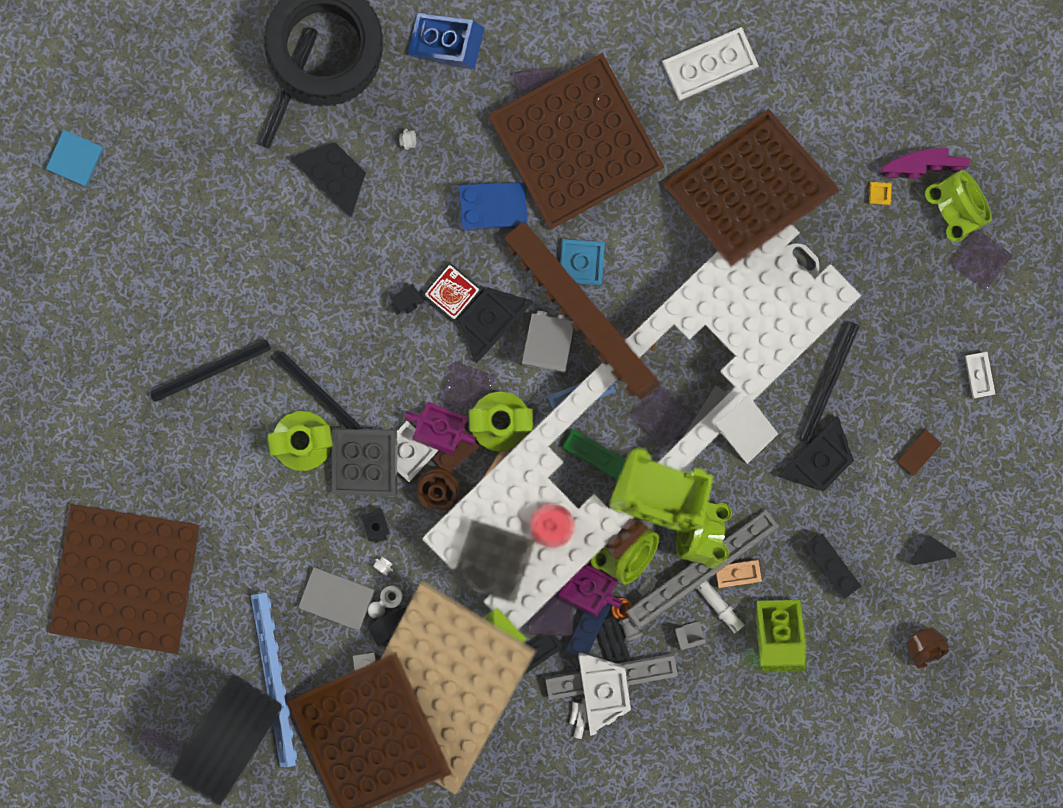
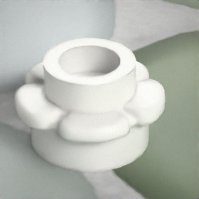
[399,129,416,150]
[373,557,393,576]

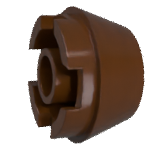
[417,468,460,511]
[907,627,951,669]

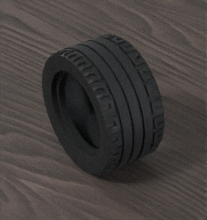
[264,0,383,107]
[170,675,283,805]

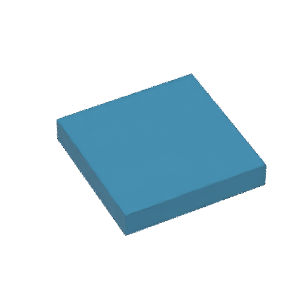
[46,130,104,187]
[560,239,605,286]

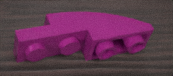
[880,148,970,179]

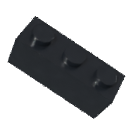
[803,533,861,599]

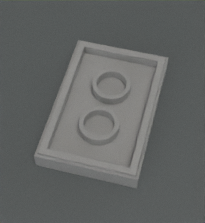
[298,567,375,631]

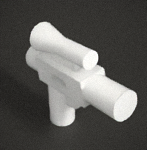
[569,698,588,739]

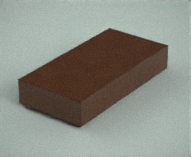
[896,429,942,476]

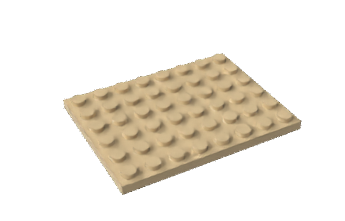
[381,581,536,795]

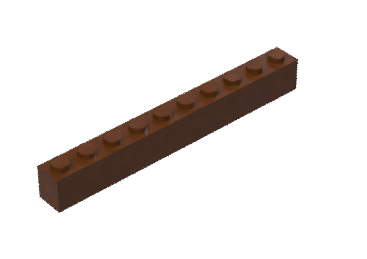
[504,221,661,401]

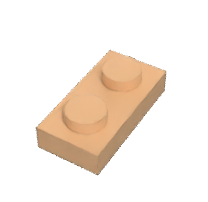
[716,560,762,588]

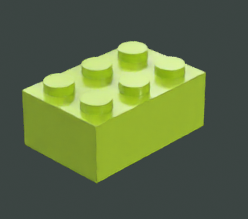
[756,600,806,666]

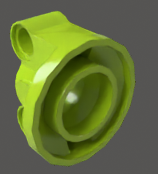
[925,170,992,242]
[469,391,533,452]
[267,411,333,471]
[676,503,732,569]
[591,517,659,585]

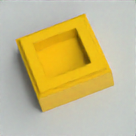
[868,182,892,205]

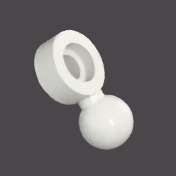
[368,585,403,619]

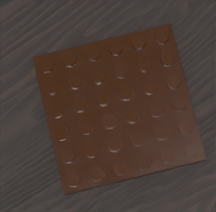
[488,53,665,230]
[663,109,839,267]
[49,504,200,654]
[287,652,452,808]

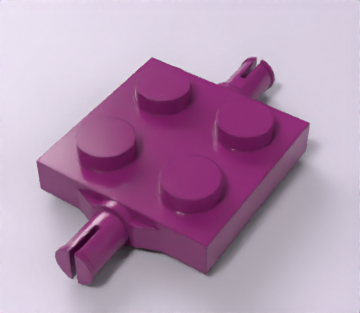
[404,402,476,455]
[558,563,623,618]

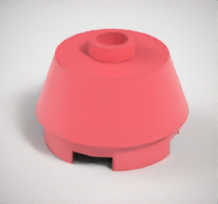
[530,504,574,548]

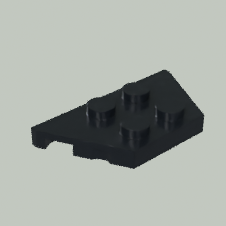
[291,142,366,218]
[458,287,533,363]
[778,416,854,492]

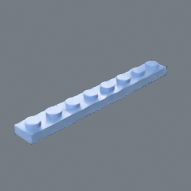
[251,593,297,767]

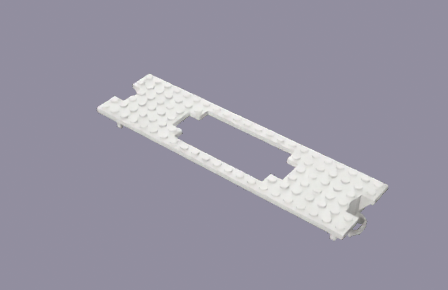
[422,225,861,629]

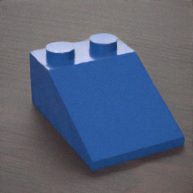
[407,13,485,69]
[459,183,528,231]

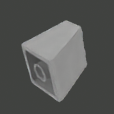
[522,311,574,374]

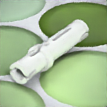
[696,581,745,634]

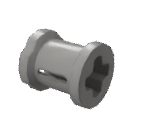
[618,617,643,642]

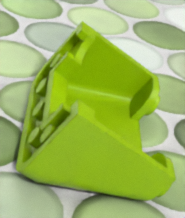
[609,448,713,532]

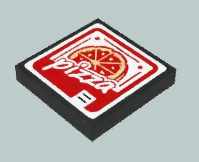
[422,262,483,323]

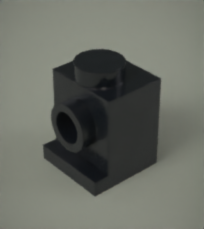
[390,284,425,315]
[361,509,390,543]

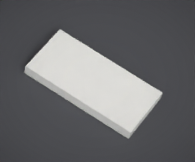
[662,27,759,101]
[711,390,778,464]

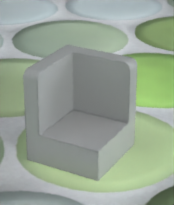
[674,621,706,650]

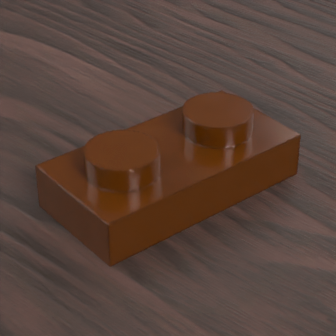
[433,430,480,472]
[605,517,649,559]

